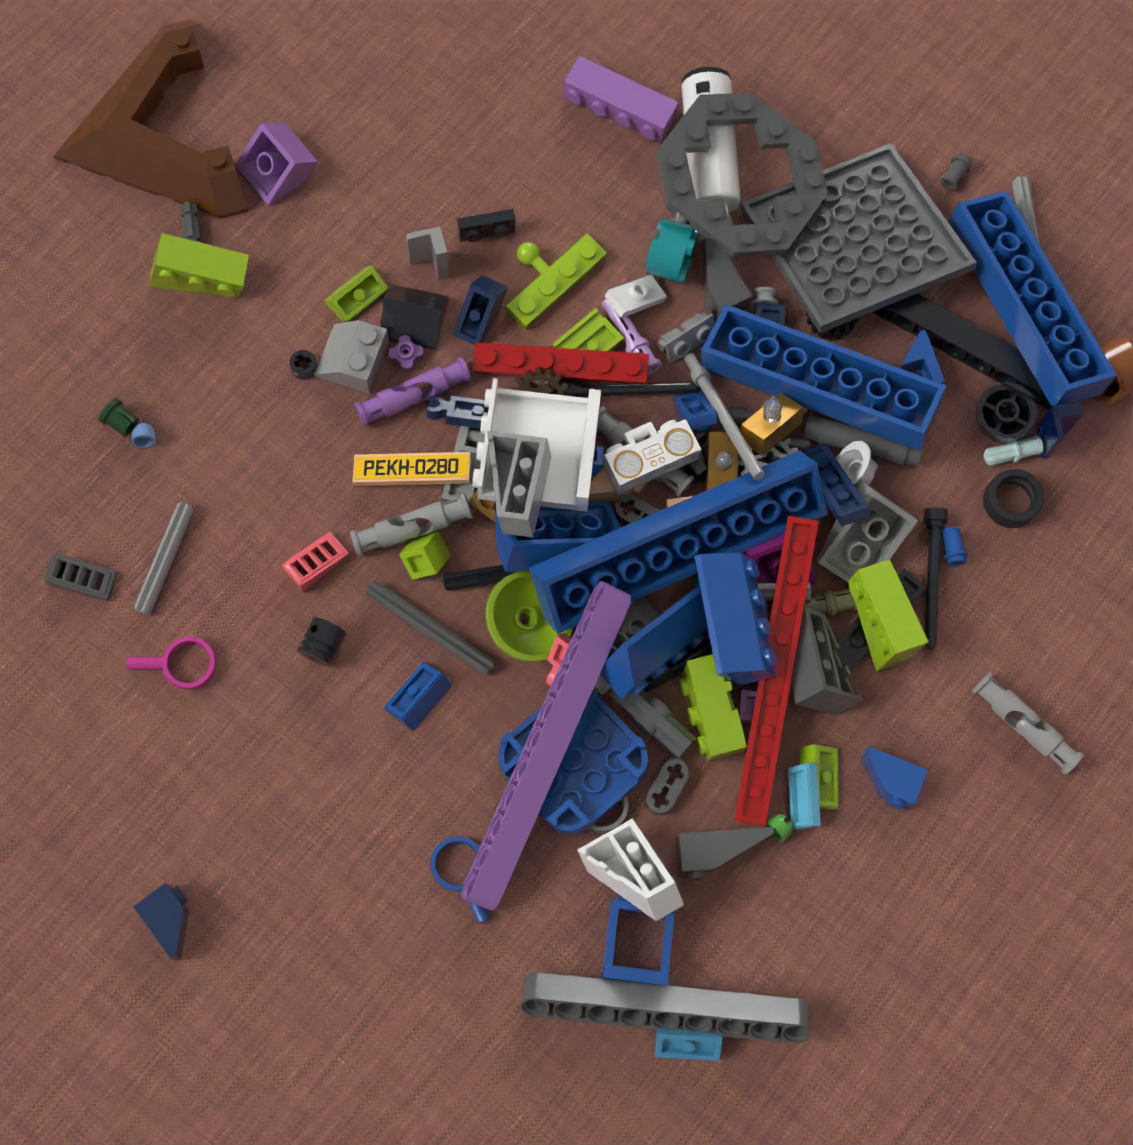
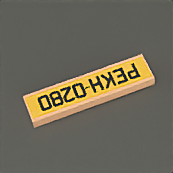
[352,452,473,486]

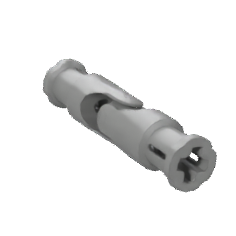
[597,406,695,498]
[350,493,473,557]
[971,671,1084,775]

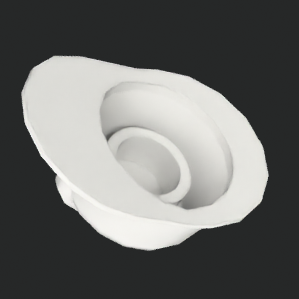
[835,441,878,487]

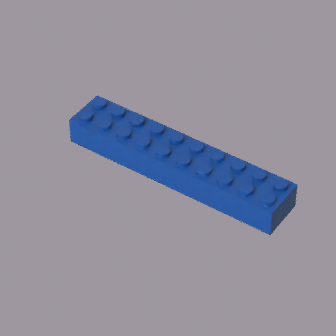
[529,451,828,634]

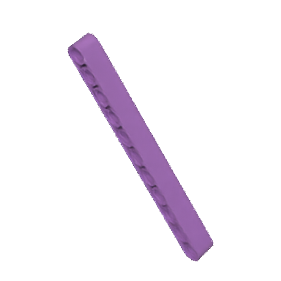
[461,581,631,911]

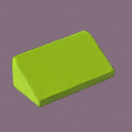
[324,266,389,322]
[800,744,838,810]

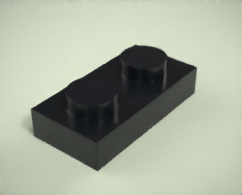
[457,209,516,242]

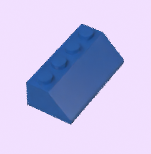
[495,501,621,572]
[695,552,777,685]
[600,585,708,699]

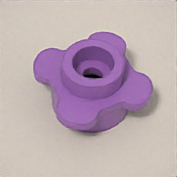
[388,335,423,369]

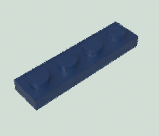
[801,443,870,526]

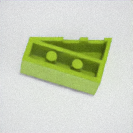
[848,559,928,672]
[679,654,747,762]

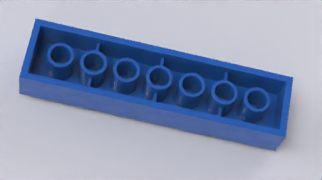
[948,191,1117,409]
[701,304,946,451]

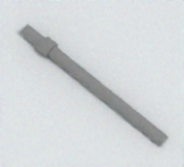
[684,353,765,481]

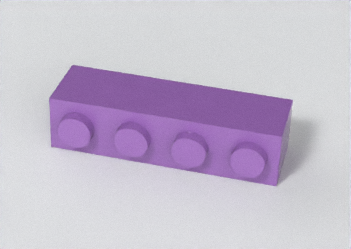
[563,56,679,143]

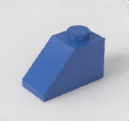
[861,746,928,810]

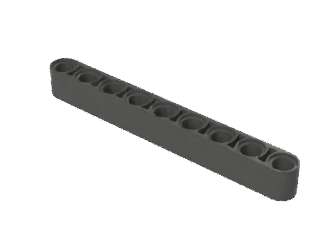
[521,972,811,1043]

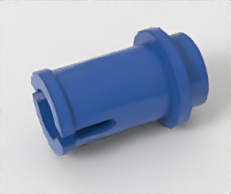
[941,526,969,567]

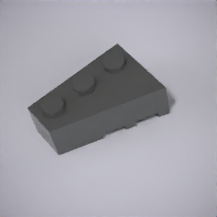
[791,606,864,715]

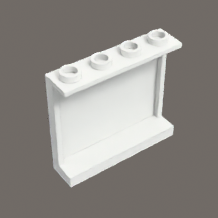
[472,378,601,512]

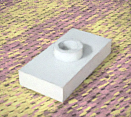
[605,275,667,318]

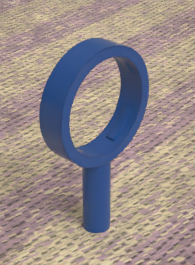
[431,837,490,924]

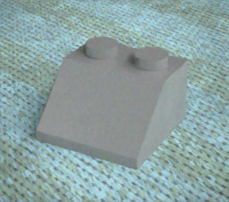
[314,320,389,394]

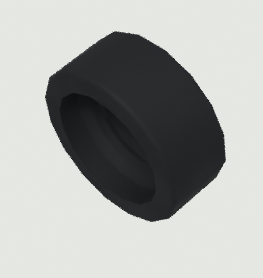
[983,469,1044,528]

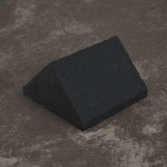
[380,285,449,350]

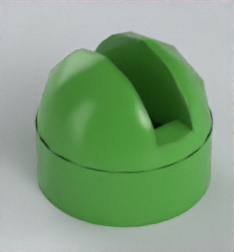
[766,814,793,842]

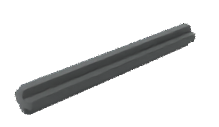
[366,581,495,676]

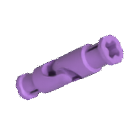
[354,357,471,427]

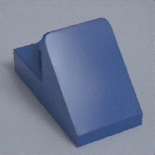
[900,330,945,385]
[673,391,717,433]

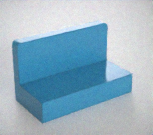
[654,1028,723,1061]

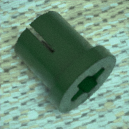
[98,398,139,437]

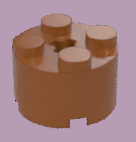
[1092,336,1133,405]

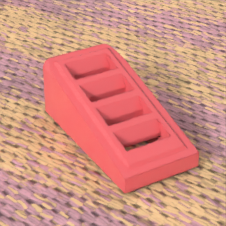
[282,532,350,592]

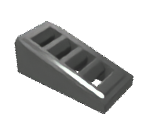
[45,553,117,601]

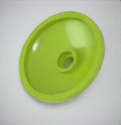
[486,571,573,662]

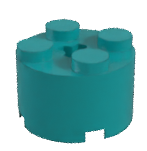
[645,217,700,283]

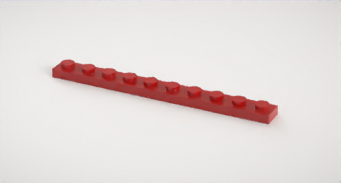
[734,516,819,826]

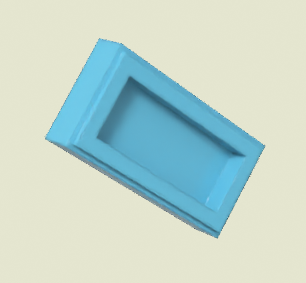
[788,763,821,830]

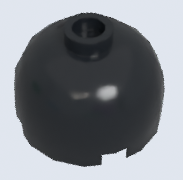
[975,382,1037,443]

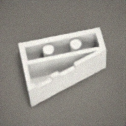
[578,819,684,921]

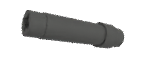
[802,415,923,466]

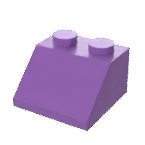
[235,122,318,205]

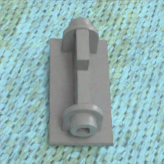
[657,313,715,365]

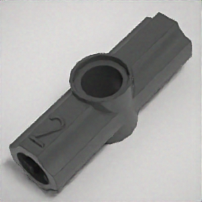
[610,690,696,759]

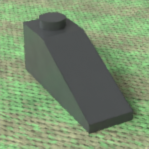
[703,237,752,320]
[676,827,774,880]

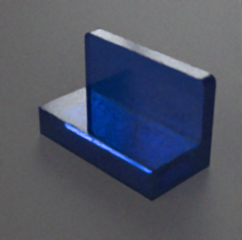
[1035,403,1083,459]

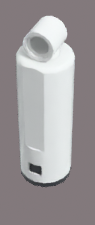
[681,67,741,226]

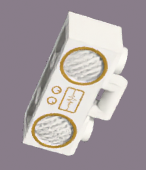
[603,419,701,495]

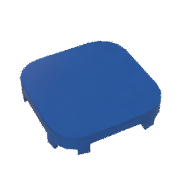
[498,689,649,835]

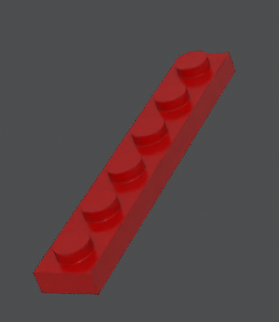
[472,342,650,385]

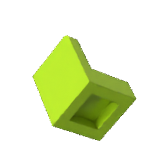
[399,530,451,580]

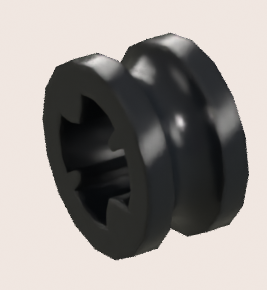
[290,350,317,380]

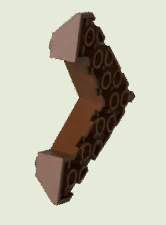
[54,19,248,218]

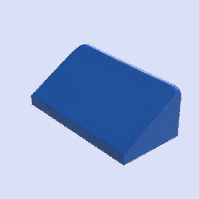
[384,661,451,731]

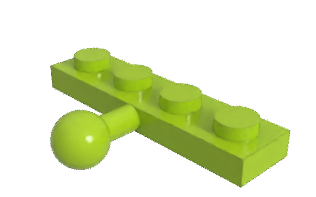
[505,233,607,330]

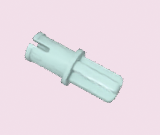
[983,436,1043,465]

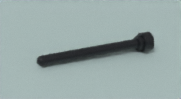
[561,379,701,397]
[923,507,948,650]

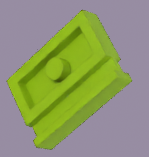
[553,308,624,351]

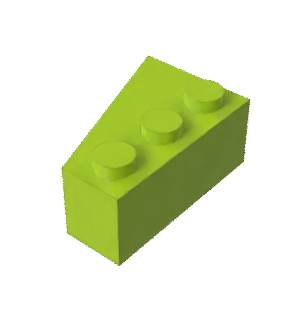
[148,233,249,297]

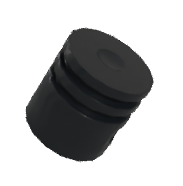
[297,617,346,667]

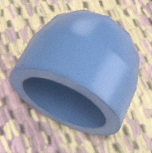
[131,423,156,449]

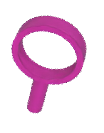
[127,637,217,690]

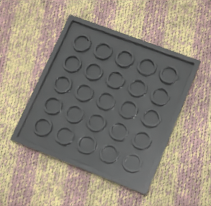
[741,143,977,333]

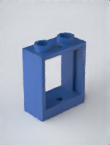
[602,895,675,986]

